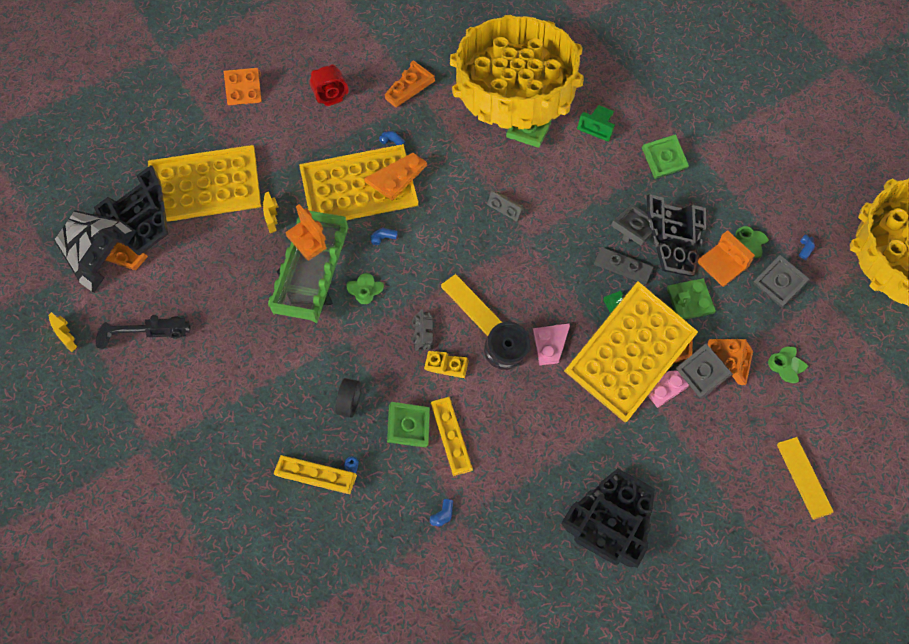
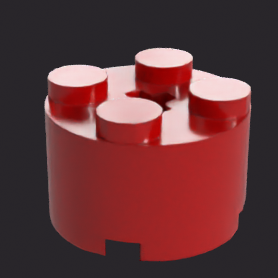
[310,64,349,106]

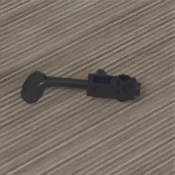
[96,315,190,349]

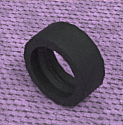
[335,378,361,418]

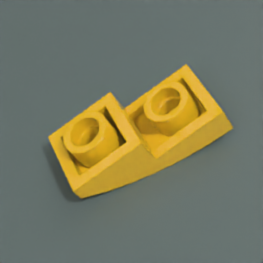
[263,192,278,234]
[49,313,77,352]
[424,351,469,378]

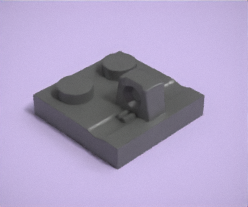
[611,204,653,246]
[753,255,809,308]
[676,344,732,399]

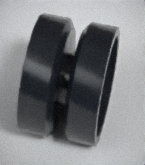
[484,321,530,370]

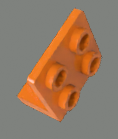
[223,68,262,105]
[285,204,327,261]
[697,230,755,287]
[707,339,753,385]

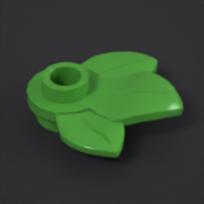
[735,226,769,258]
[346,273,384,304]
[768,347,808,383]

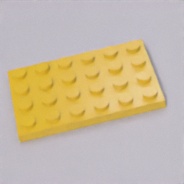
[299,144,418,220]
[148,145,261,222]
[564,281,698,422]

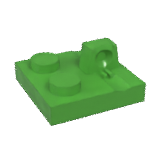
[506,120,551,148]
[642,134,689,179]
[667,278,716,320]
[387,402,430,448]

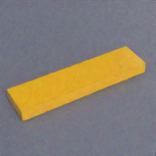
[441,274,502,336]
[431,397,473,476]
[777,437,834,520]
[273,455,357,494]

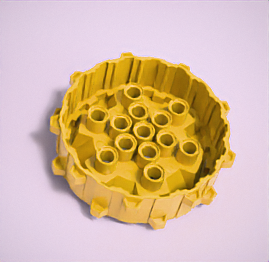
[450,15,584,129]
[850,178,909,306]

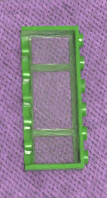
[268,211,348,323]

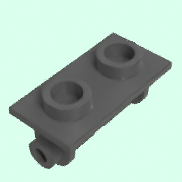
[487,191,525,222]
[412,309,433,351]

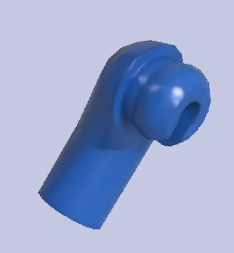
[379,131,406,145]
[371,228,397,245]
[798,235,815,260]
[343,456,358,473]
[430,499,453,527]

